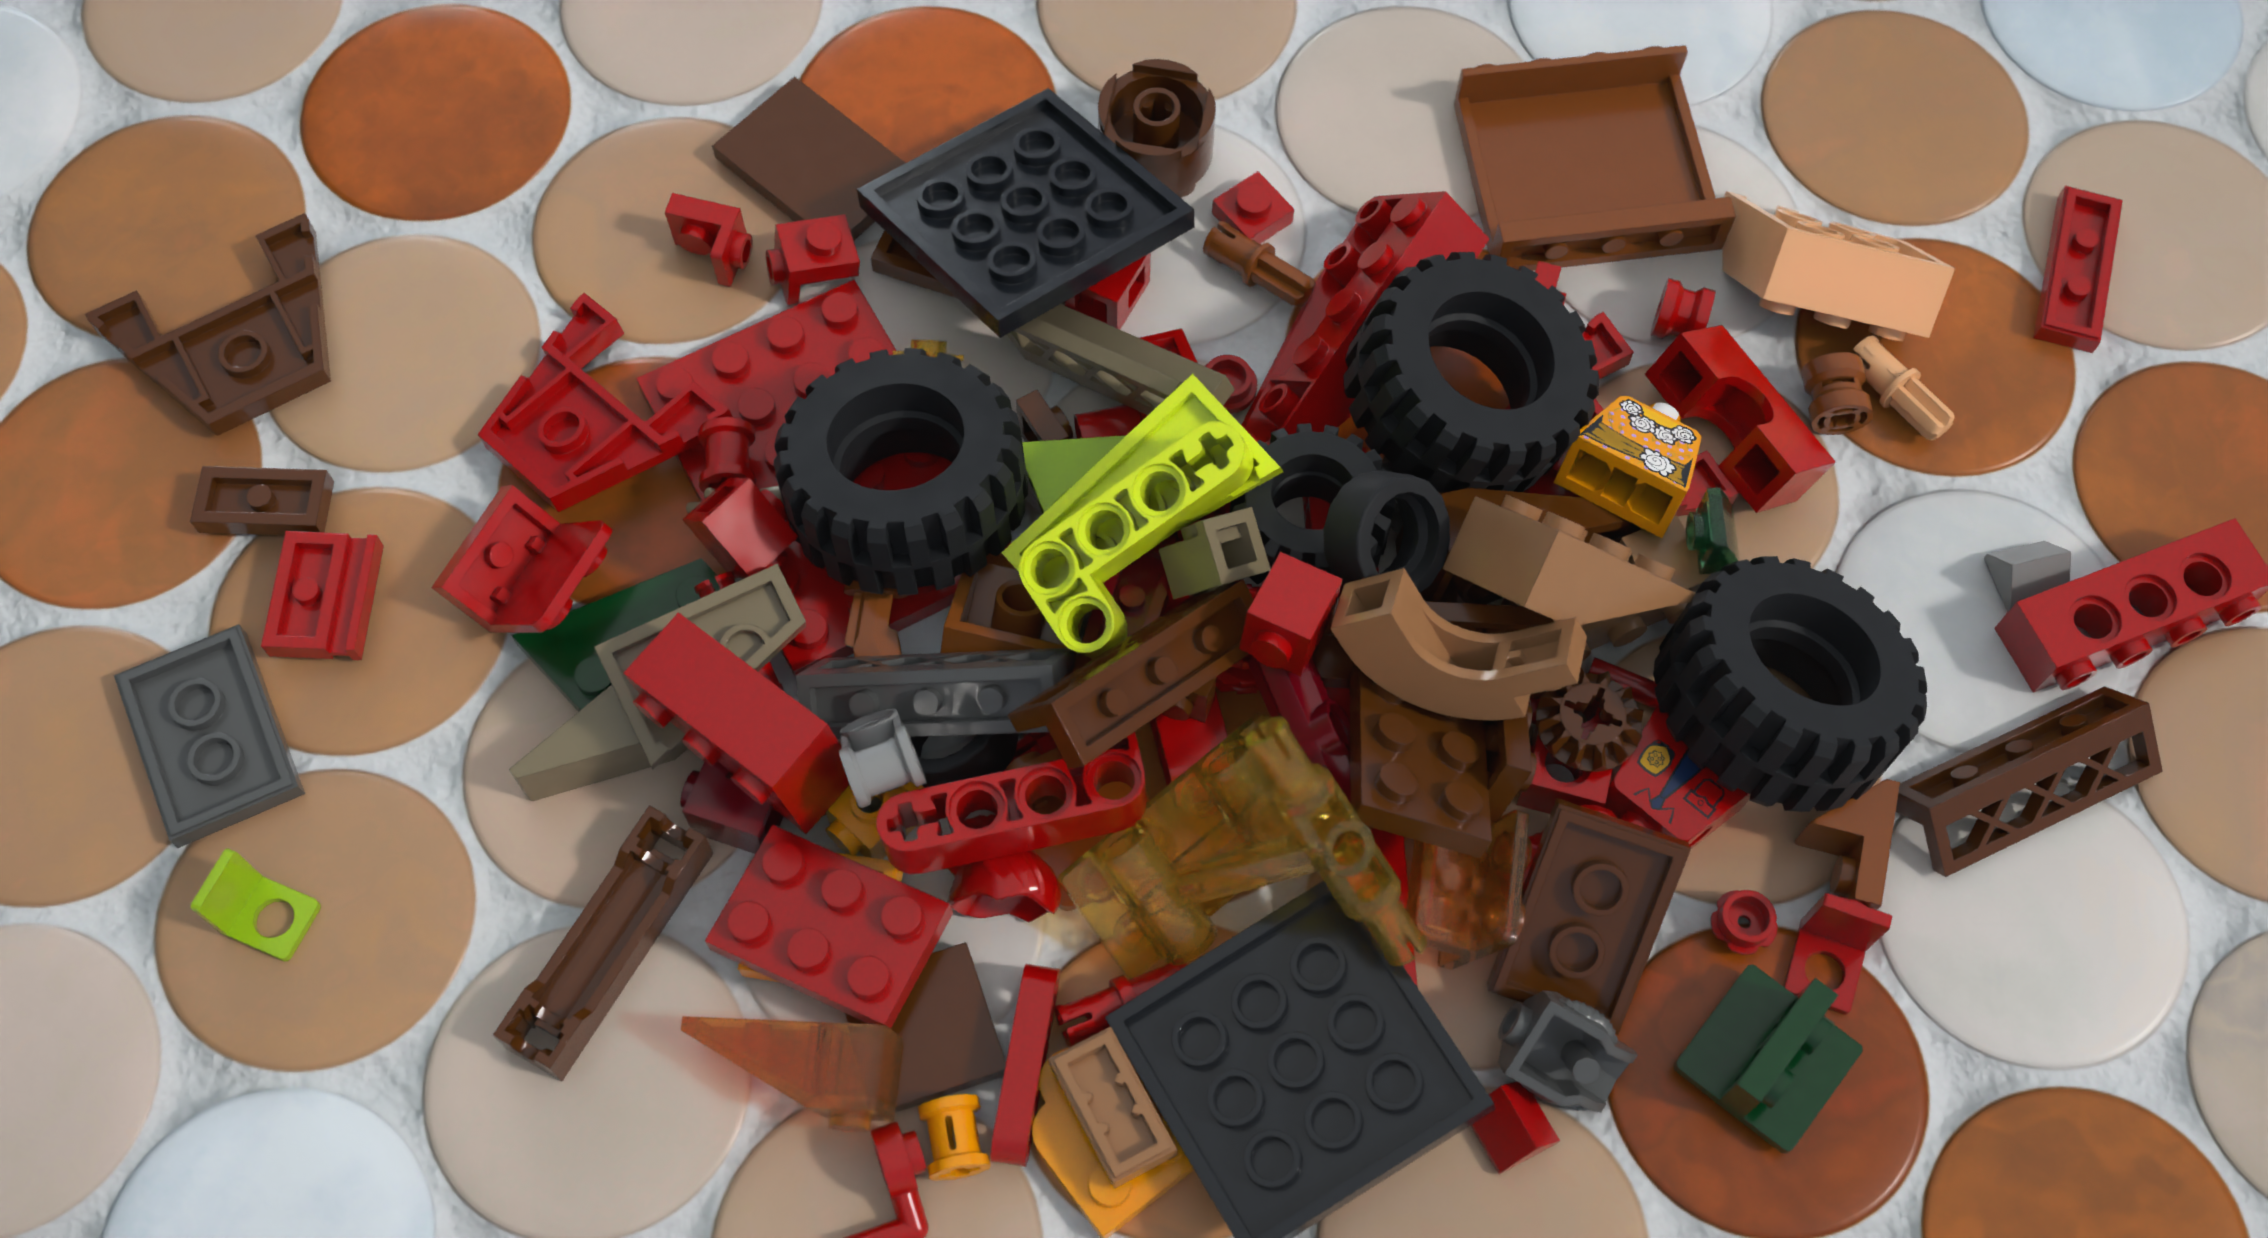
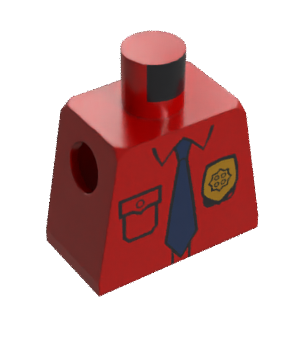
[1604,705,1750,849]

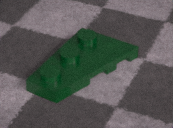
[511,558,720,712]

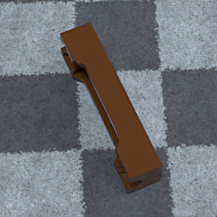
[493,805,714,1081]

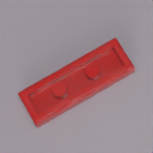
[2033,186,2123,353]

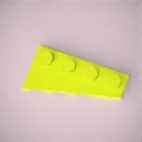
[1002,374,1284,588]

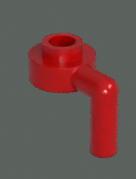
[843,1121,928,1238]

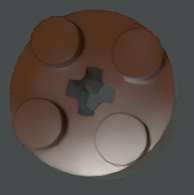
[1098,59,1216,198]

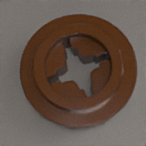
[1536,668,1644,772]

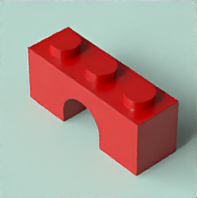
[1644,325,1836,513]

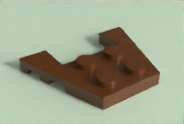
[85,213,331,436]

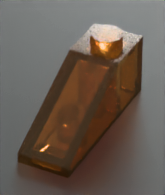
[681,1016,903,1132]

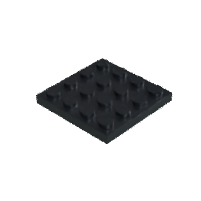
[857,88,1195,338]
[1105,870,1495,1238]

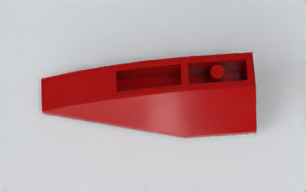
[1241,191,1489,445]

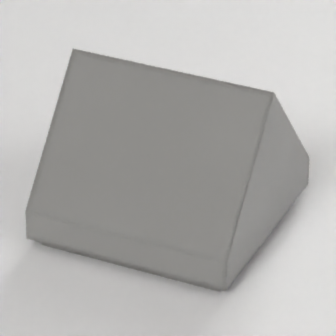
[1984,541,2071,612]

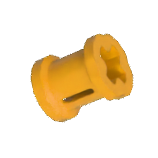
[918,1094,991,1181]

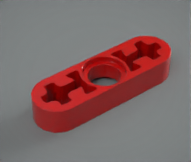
[990,963,1060,1167]

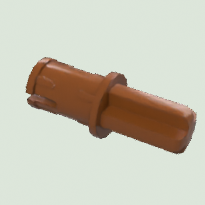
[1203,221,1315,307]

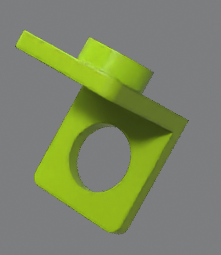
[190,848,321,962]

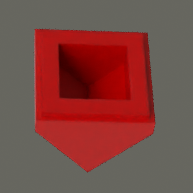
[1471,1081,1560,1175]

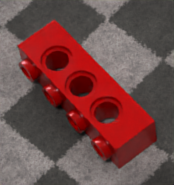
[1994,518,2268,693]

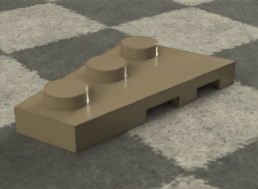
[594,564,806,770]

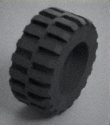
[1343,252,1599,493]
[773,348,1028,596]
[1653,556,1927,812]

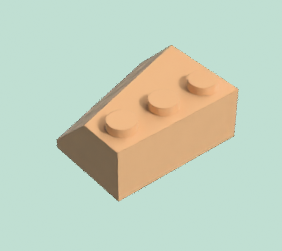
[1722,191,1955,341]

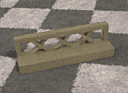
[1007,304,1235,415]

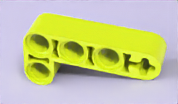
[1019,421,1254,659]

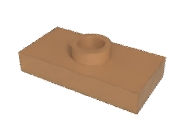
[1049,1027,1177,1189]

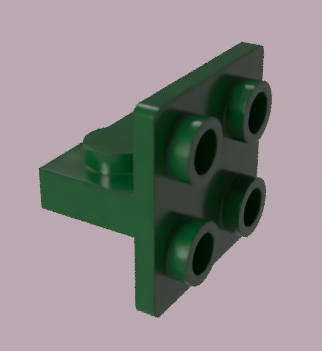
[1673,965,1863,1154]

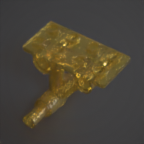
[1058,713,1427,979]

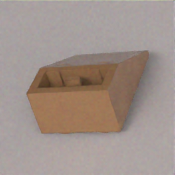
[1443,495,1695,625]

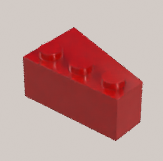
[623,612,850,835]

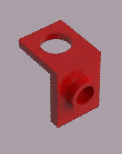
[1783,893,1893,1015]

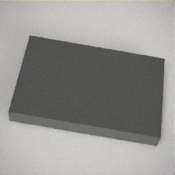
[114,624,305,848]

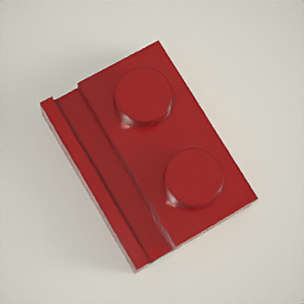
[261,531,384,660]

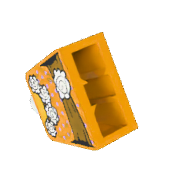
[1554,396,1702,538]

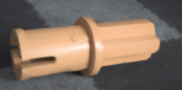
[1853,335,1955,441]

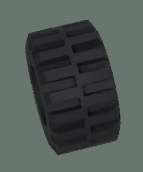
[1230,423,1395,586]

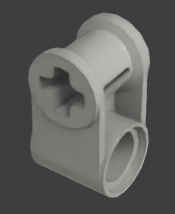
[839,708,927,808]

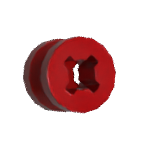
[1651,278,1716,339]

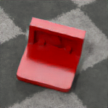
[431,485,613,633]

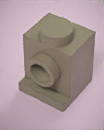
[1159,507,1271,600]

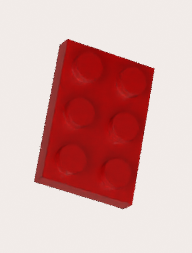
[705,824,953,1033]

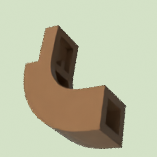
[1330,568,1587,721]

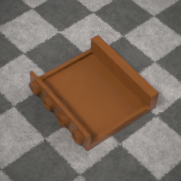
[1454,45,1736,271]

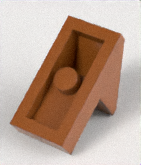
[1794,779,1900,910]

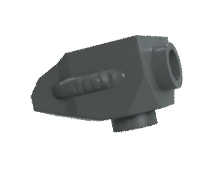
[1498,990,1638,1112]

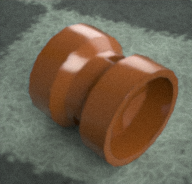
[1801,352,1874,435]

